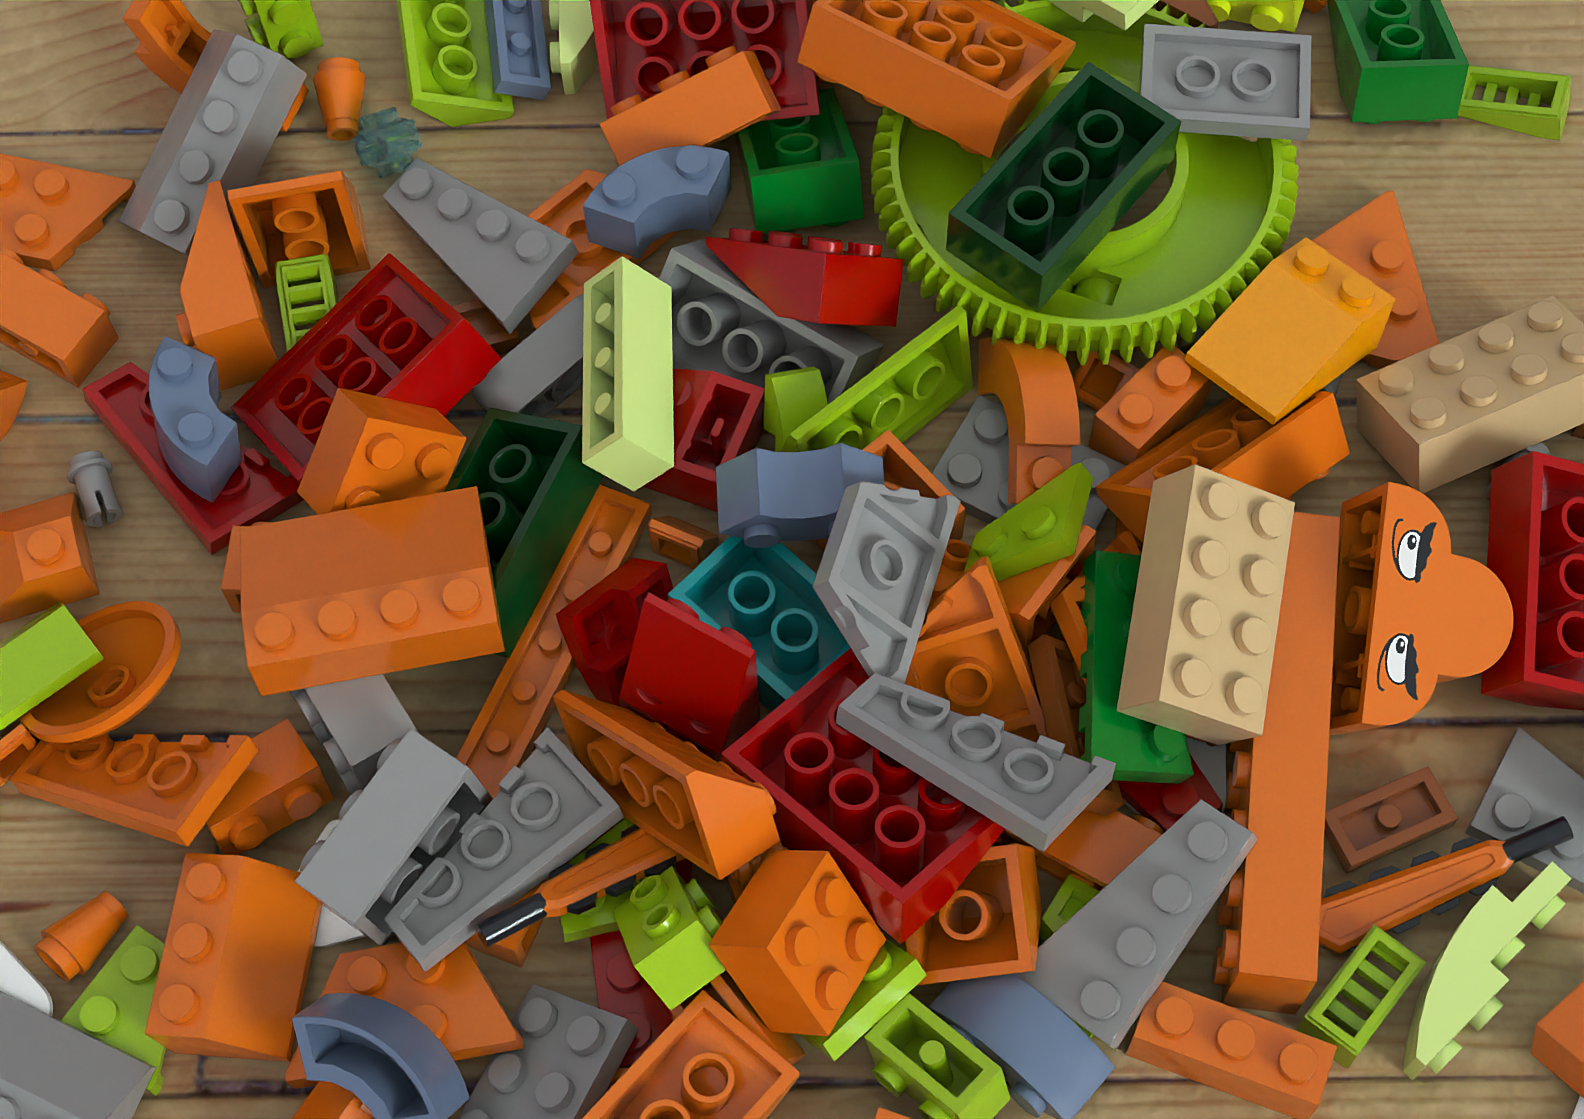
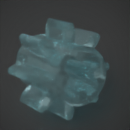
[352,107,422,178]

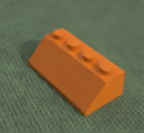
[1095,391,1350,543]
[553,689,780,880]

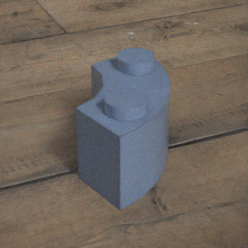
[583,145,731,258]
[149,336,242,503]
[716,443,885,548]
[929,974,1115,1119]
[292,993,470,1119]

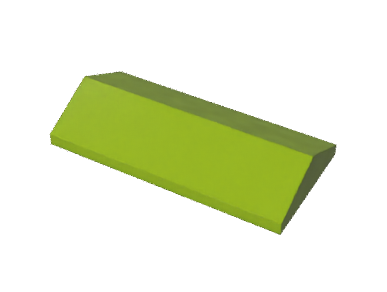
[396,0,514,127]
[780,305,973,452]
[0,601,104,731]

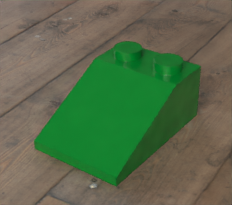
[1327,0,1469,124]
[735,87,864,234]

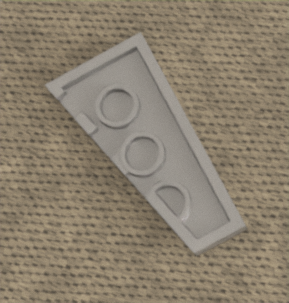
[383,157,579,334]
[836,673,1116,852]
[384,726,624,972]
[1465,727,1584,894]
[1014,800,1258,1050]

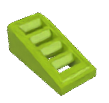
[1458,65,1571,140]
[274,254,339,352]
[1297,924,1426,1068]

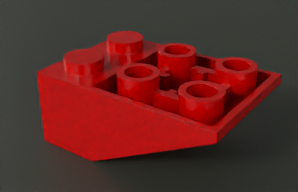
[705,228,904,327]
[642,369,765,512]
[619,593,760,762]

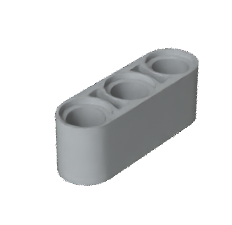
[473,294,584,418]

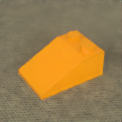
[1184,237,1396,425]

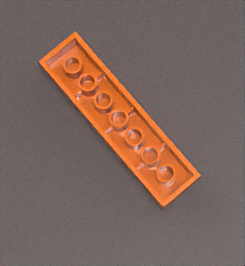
[1212,512,1340,1015]

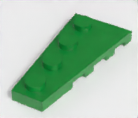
[1078,550,1194,784]

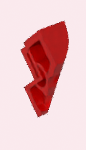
[555,558,674,707]

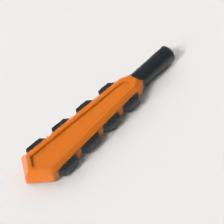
[1319,816,1574,954]
[475,824,686,948]

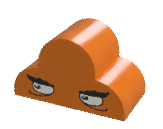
[1329,482,1514,735]

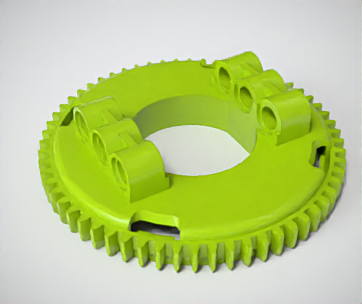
[871,0,1299,365]

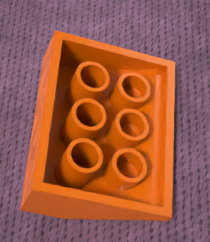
[797,0,1076,159]
[240,486,505,696]

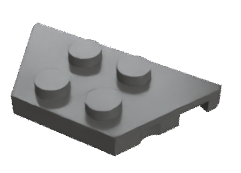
[813,481,961,684]

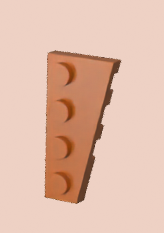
[10,734,259,847]

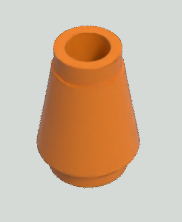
[313,57,366,141]
[34,891,129,982]

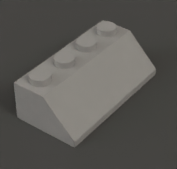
[119,29,307,256]
[659,239,884,404]
[0,991,156,1119]

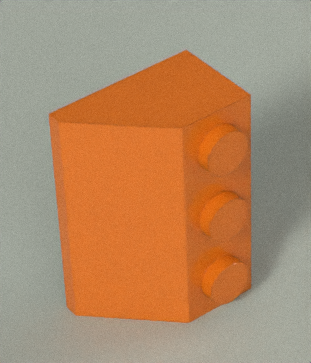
[145,852,322,1062]

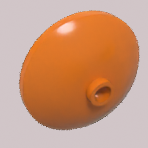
[19,601,181,743]

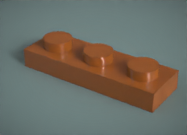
[1028,634,1124,816]

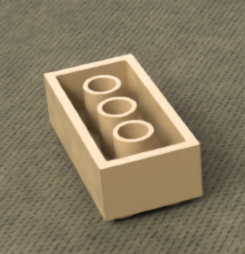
[1356,295,1584,493]
[1117,464,1295,745]

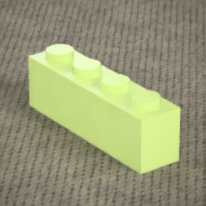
[582,256,674,491]

